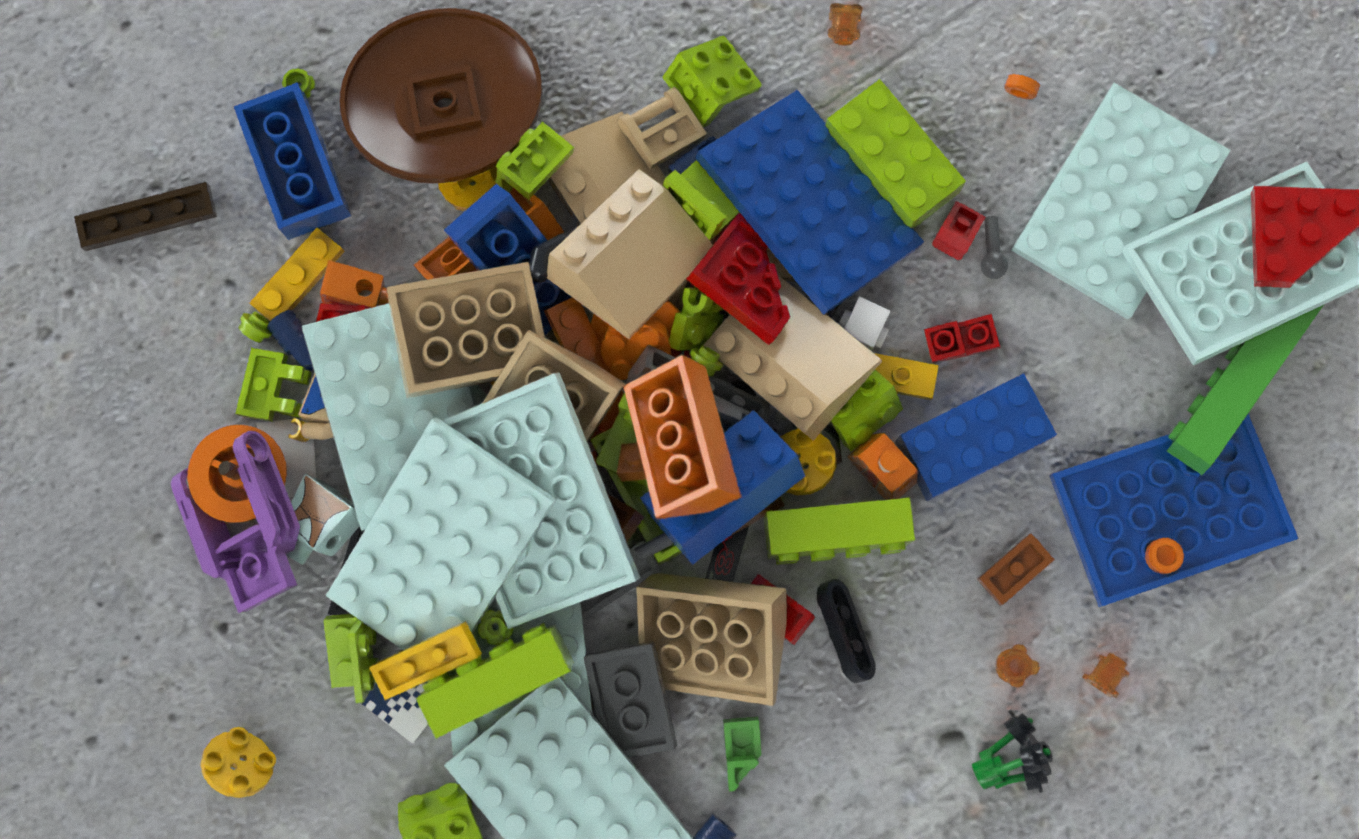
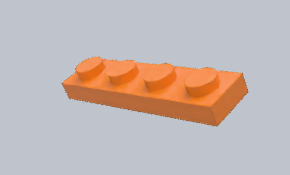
[544,297,624,433]

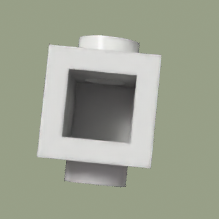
[839,296,890,351]

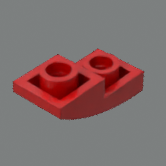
[924,314,1001,363]

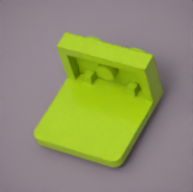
[830,370,903,451]
[398,783,484,839]

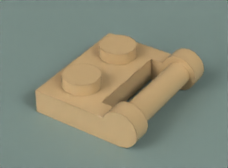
[617,87,707,169]

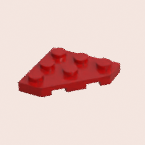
[1251,186,1359,288]
[686,213,791,345]

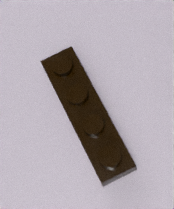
[74,182,217,251]

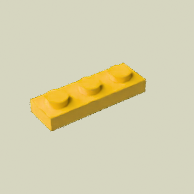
[249,228,345,321]
[369,621,482,700]

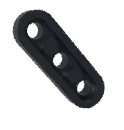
[816,579,876,684]

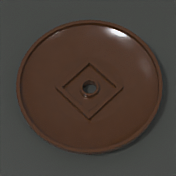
[340,8,543,184]

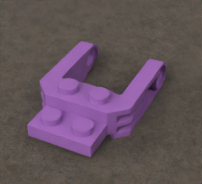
[171,431,300,613]

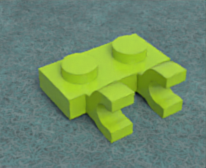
[669,287,724,351]
[235,347,312,422]

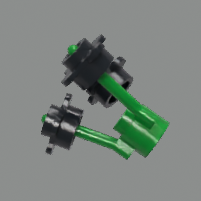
[972,710,1053,793]

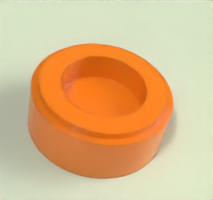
[1004,74,1040,100]
[1145,538,1184,574]

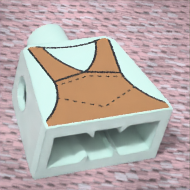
[286,474,360,565]

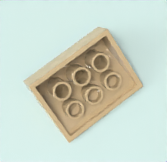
[548,112,666,226]
[546,169,713,339]
[386,262,545,398]
[703,276,882,441]
[482,330,626,443]
[636,573,787,706]

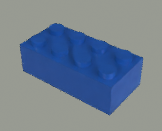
[233,82,352,240]
[444,184,571,336]
[895,373,1057,502]
[641,410,805,565]

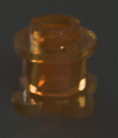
[827,3,863,46]
[995,644,1040,687]
[1082,653,1130,699]

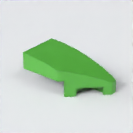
[723,716,762,791]

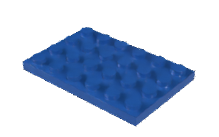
[695,90,924,315]
[1049,413,1299,607]

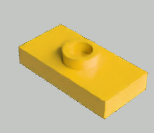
[874,353,939,400]

